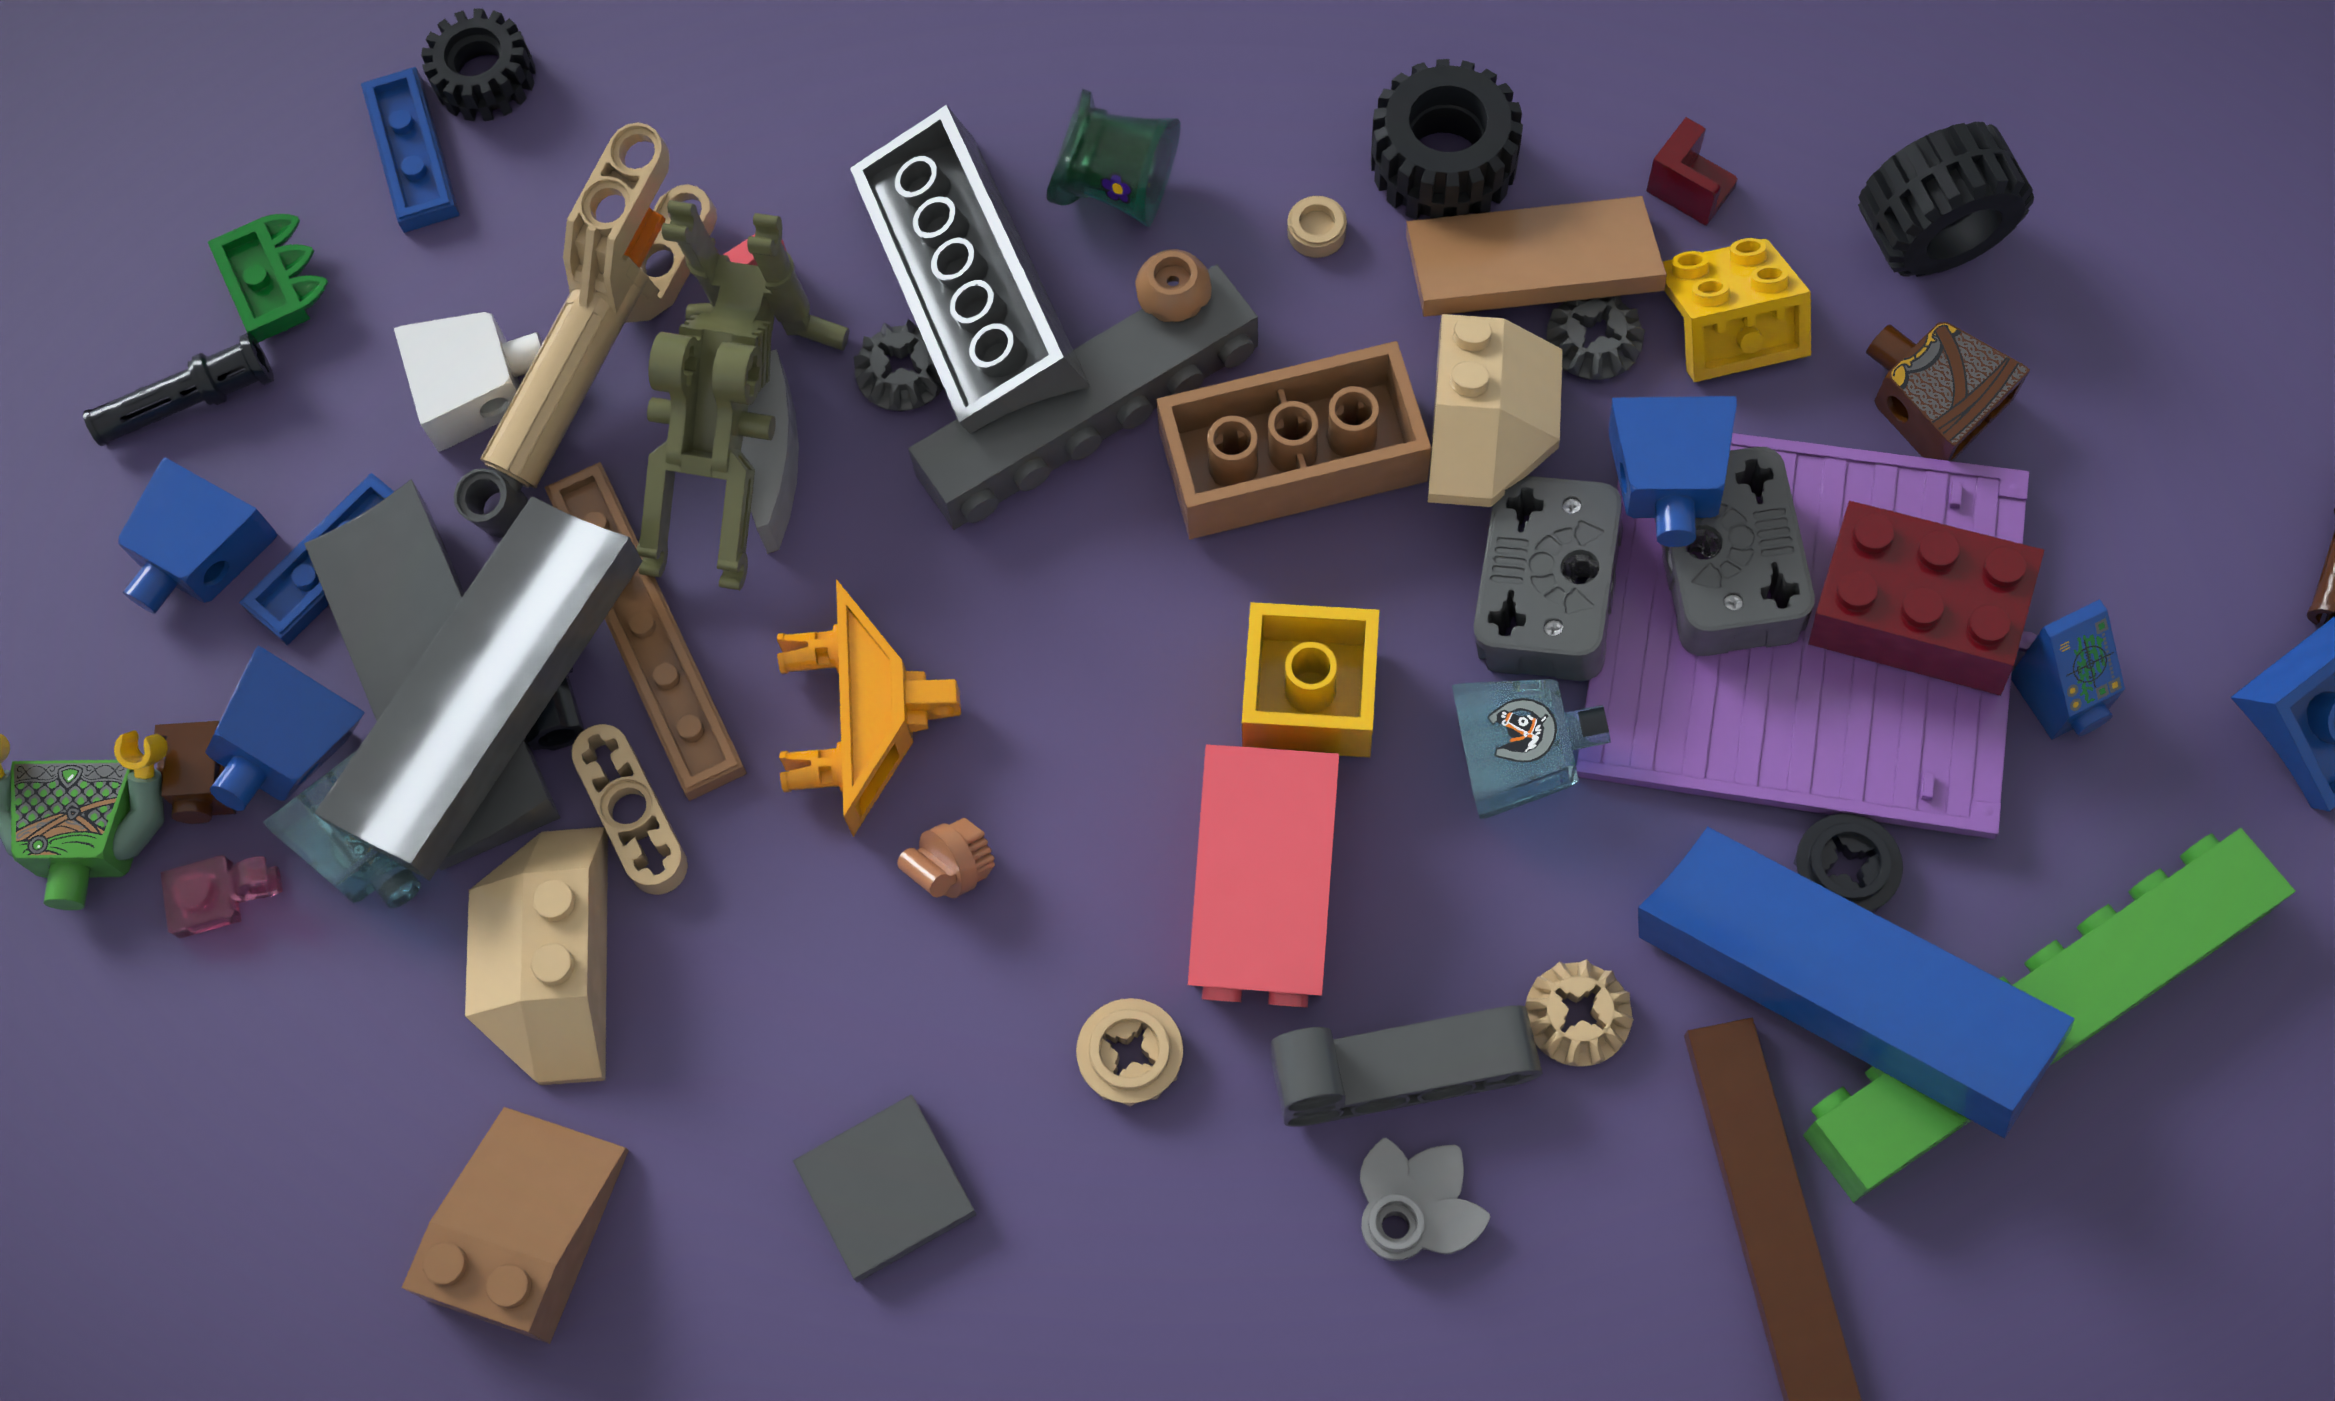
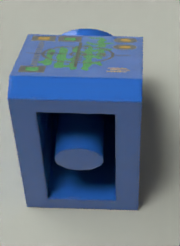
[2011,599,2125,740]

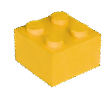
[1241,602,1379,757]

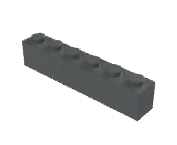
[908,264,1258,530]

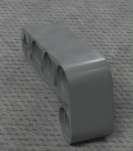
[1271,1005,1543,1127]

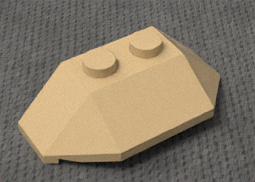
[1428,314,1563,507]
[465,827,608,1085]

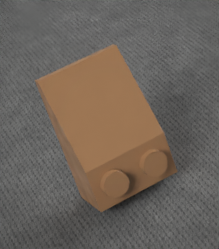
[401,1107,629,1344]

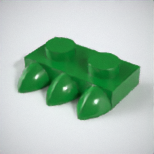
[207,214,328,343]

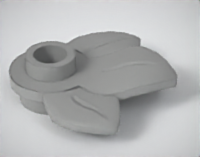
[1360,1138,1490,1261]

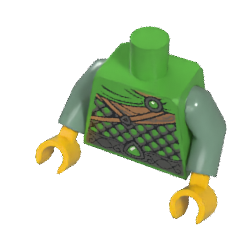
[0,730,168,910]

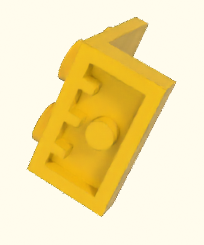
[1663,238,1811,382]

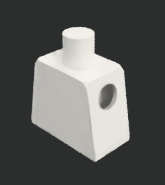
[394,312,543,452]

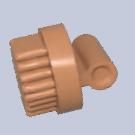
[897,818,995,898]

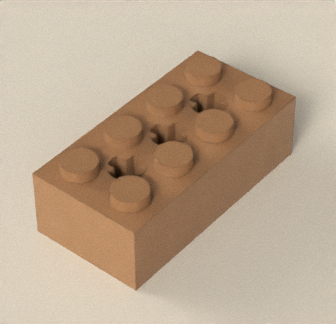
[1156,341,1432,540]

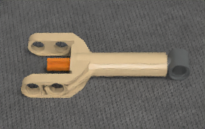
[454,122,717,538]

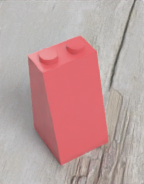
[1188,744,1339,1007]

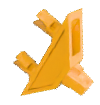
[777,579,961,837]

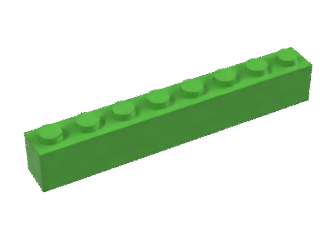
[1802,828,2296,1203]

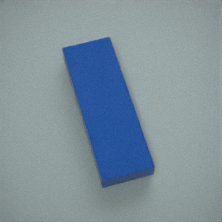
[361,67,460,233]
[239,473,395,646]

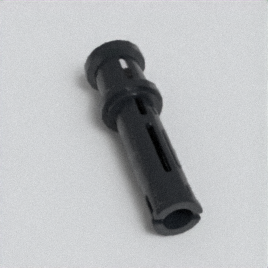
[83,332,274,446]

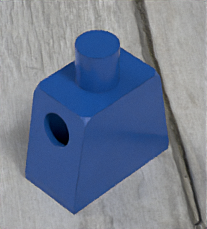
[1609,396,1737,547]
[118,457,278,614]
[205,645,365,811]

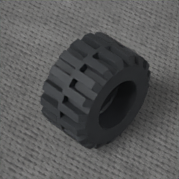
[1371,59,1523,220]
[1858,122,2034,277]

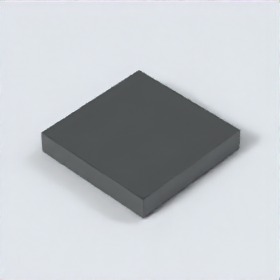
[793,1094,977,1283]

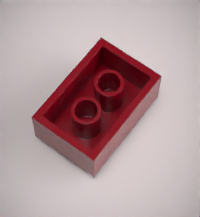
[1808,500,2045,696]

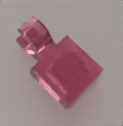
[160,855,283,939]

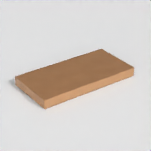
[1406,196,1666,317]

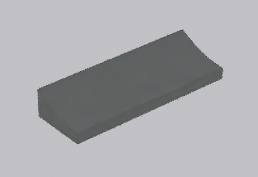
[850,105,1090,434]
[304,479,561,871]
[314,496,643,881]

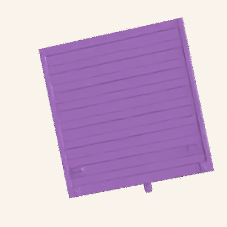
[1575,433,2037,839]

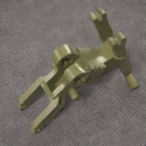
[636,200,849,591]

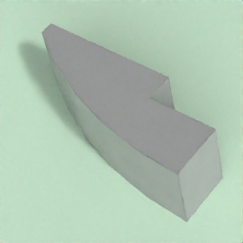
[741,349,799,554]

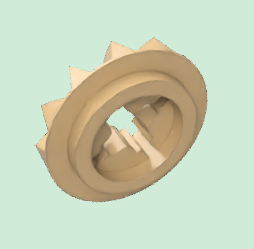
[1525,959,1633,1067]
[1076,998,1184,1107]

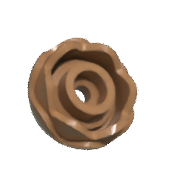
[1135,249,1212,322]

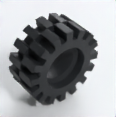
[421,9,536,122]

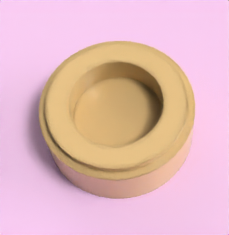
[1287,196,1347,258]

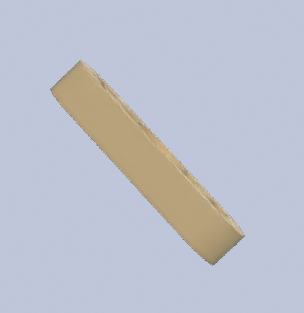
[572,724,688,895]

